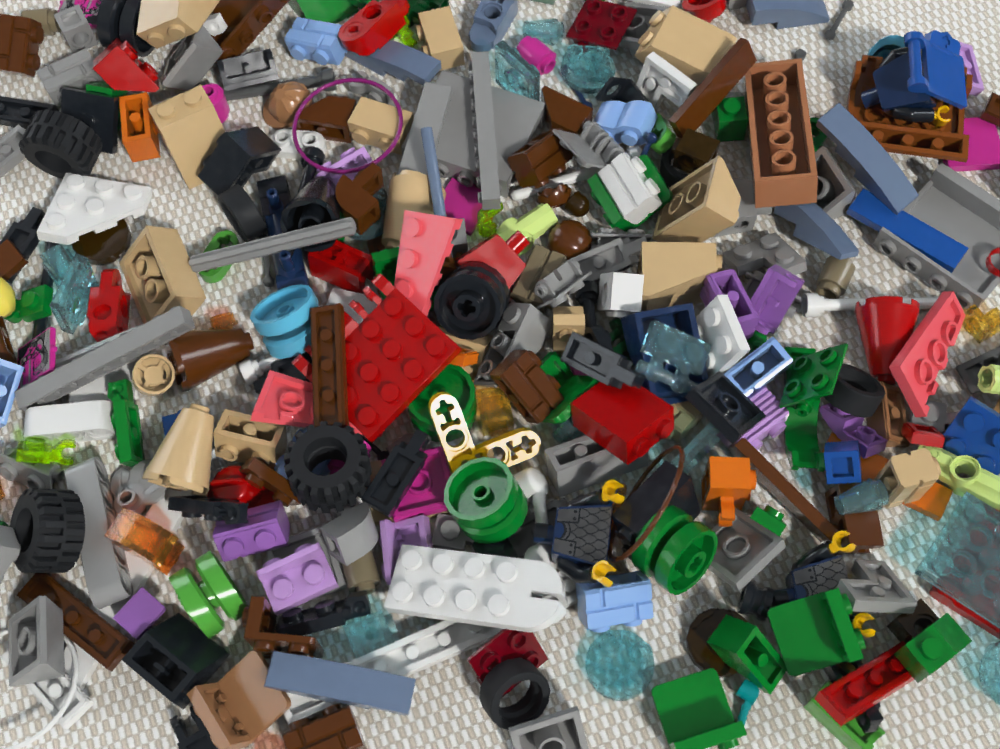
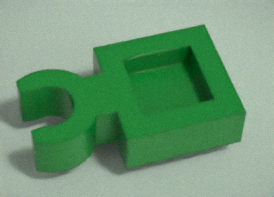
[3,284,54,324]
[750,504,787,537]

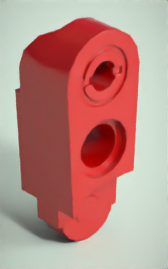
[338,0,410,56]
[87,269,131,342]

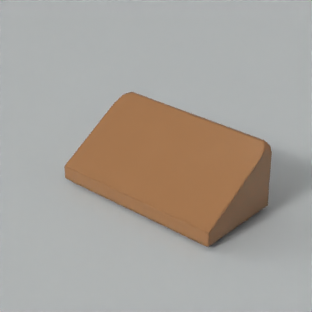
[866,381,910,448]

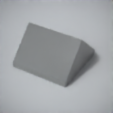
[161,25,224,90]
[815,146,855,220]
[9,596,65,686]
[509,706,589,749]

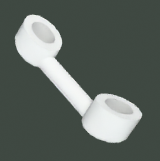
[513,467,557,569]

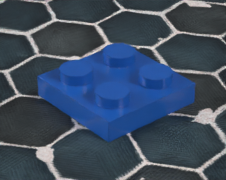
[943,396,1000,476]

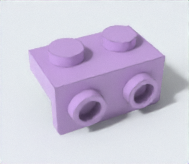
[378,514,433,585]

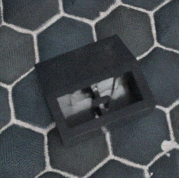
[122,613,230,710]

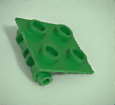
[779,343,848,417]

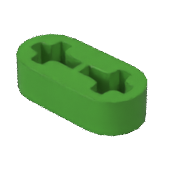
[651,113,676,154]
[199,230,240,283]

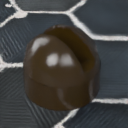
[565,191,590,217]

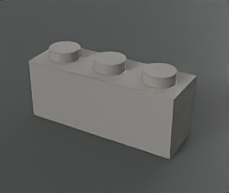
[544,435,649,497]

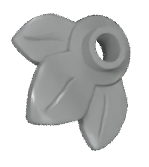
[110,459,168,518]

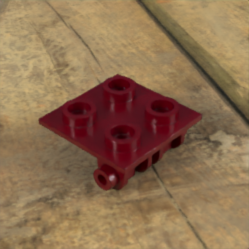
[566,0,637,52]
[467,629,548,698]

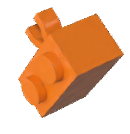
[119,92,161,162]
[701,456,756,527]

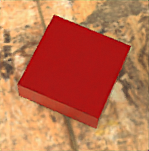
[901,422,945,448]

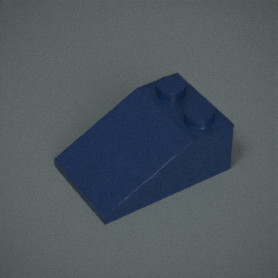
[621,302,708,404]

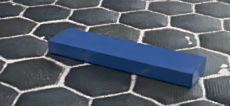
[846,188,969,273]

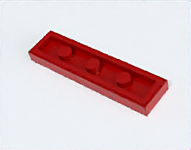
[814,641,915,727]

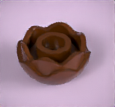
[536,184,571,209]

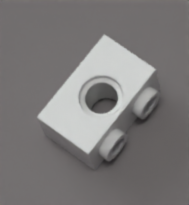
[597,272,644,318]

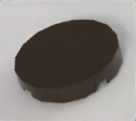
[72,219,132,265]
[686,608,748,678]

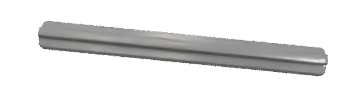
[189,217,357,273]

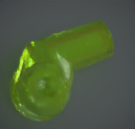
[477,203,503,238]

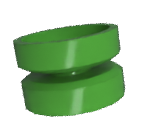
[168,550,248,639]

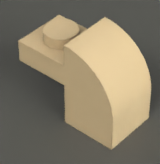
[552,306,585,353]

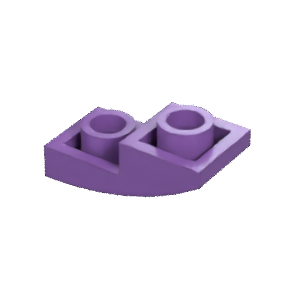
[819,403,888,459]

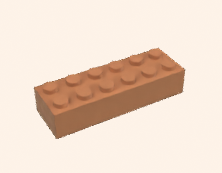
[744,58,818,208]

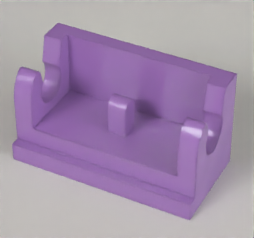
[751,264,805,335]

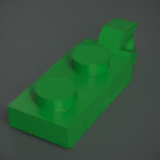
[108,379,145,467]

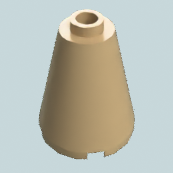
[382,169,447,249]
[142,403,214,497]

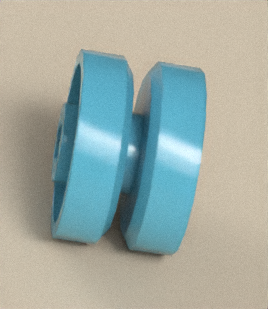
[250,284,319,359]

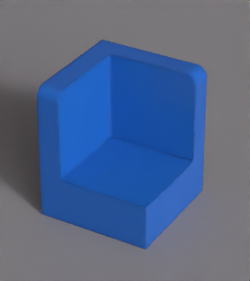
[824,440,862,484]

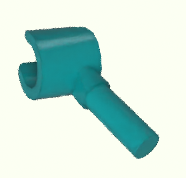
[735,679,759,726]

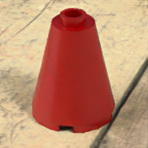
[855,296,920,385]

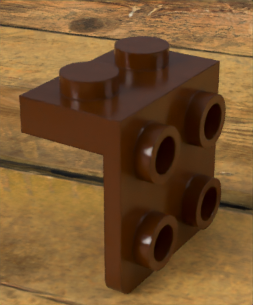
[242,596,324,659]

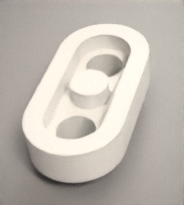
[270,129,327,160]

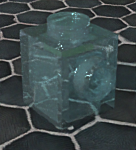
[343,609,398,659]

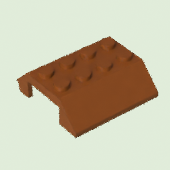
[847,55,973,162]

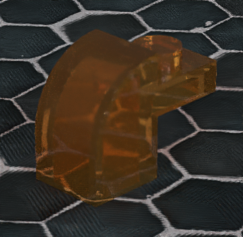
[104,507,185,576]

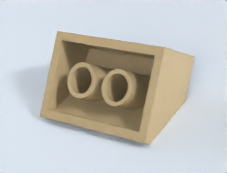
[652,156,741,243]
[119,225,206,324]

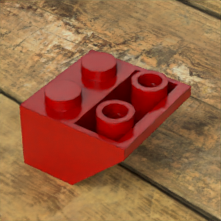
[93,38,160,92]

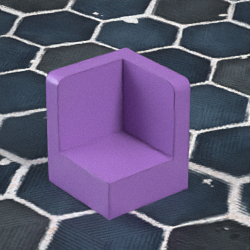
[113,587,166,640]

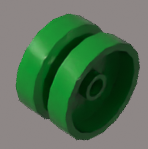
[408,364,477,442]
[444,457,528,544]
[632,505,718,595]

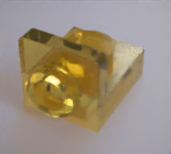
[963,304,1000,344]

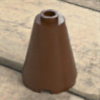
[165,328,254,393]

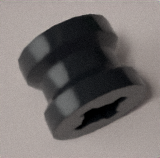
[737,581,774,621]

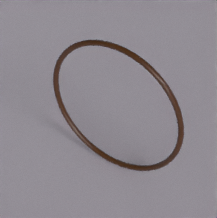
[608,445,685,562]

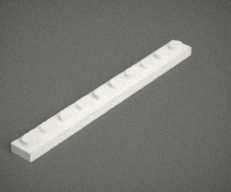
[284,571,578,725]

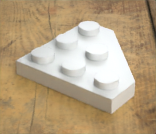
[37,172,152,245]

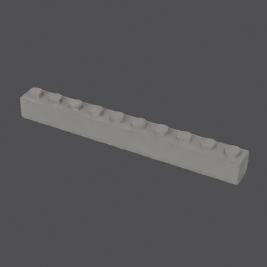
[468,51,501,210]
[14,305,195,411]

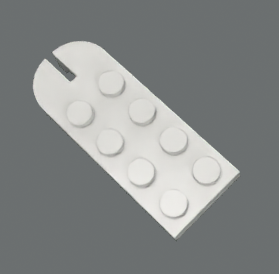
[384,544,568,632]

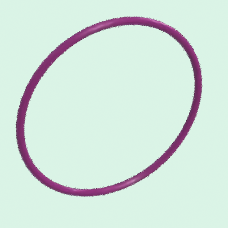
[292,78,403,174]

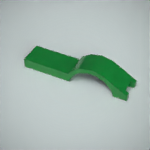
[784,347,825,472]

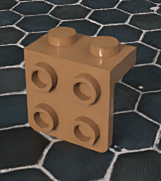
[187,650,291,749]

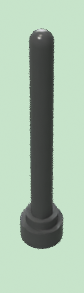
[223,68,337,101]

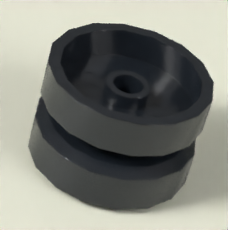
[97,0,155,57]
[434,262,509,340]

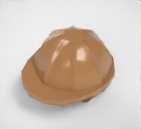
[262,81,314,129]

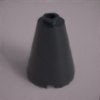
[280,176,340,252]

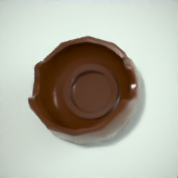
[547,219,593,260]

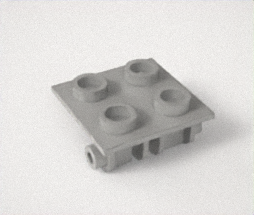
[552,121,624,169]

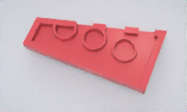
[394,210,463,316]
[889,291,966,417]
[250,370,383,437]

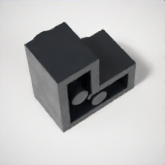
[198,126,281,195]

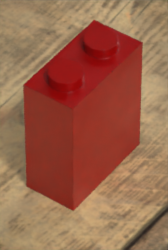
[571,382,674,465]

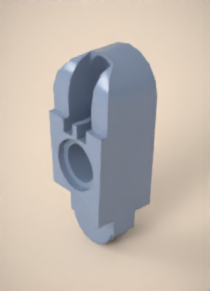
[468,0,518,52]

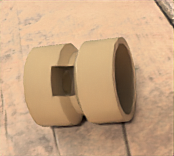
[132,354,175,396]

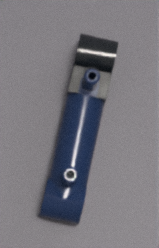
[257,175,310,290]

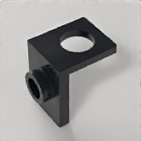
[595,77,649,103]

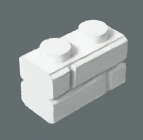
[597,152,662,225]

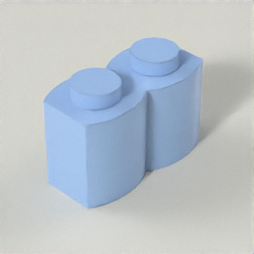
[594,100,658,146]

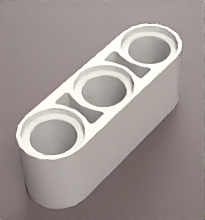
[23,400,116,446]

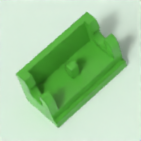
[804,680,885,749]

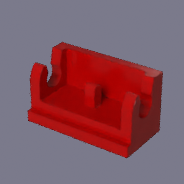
[307,240,374,294]

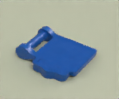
[904,30,967,109]

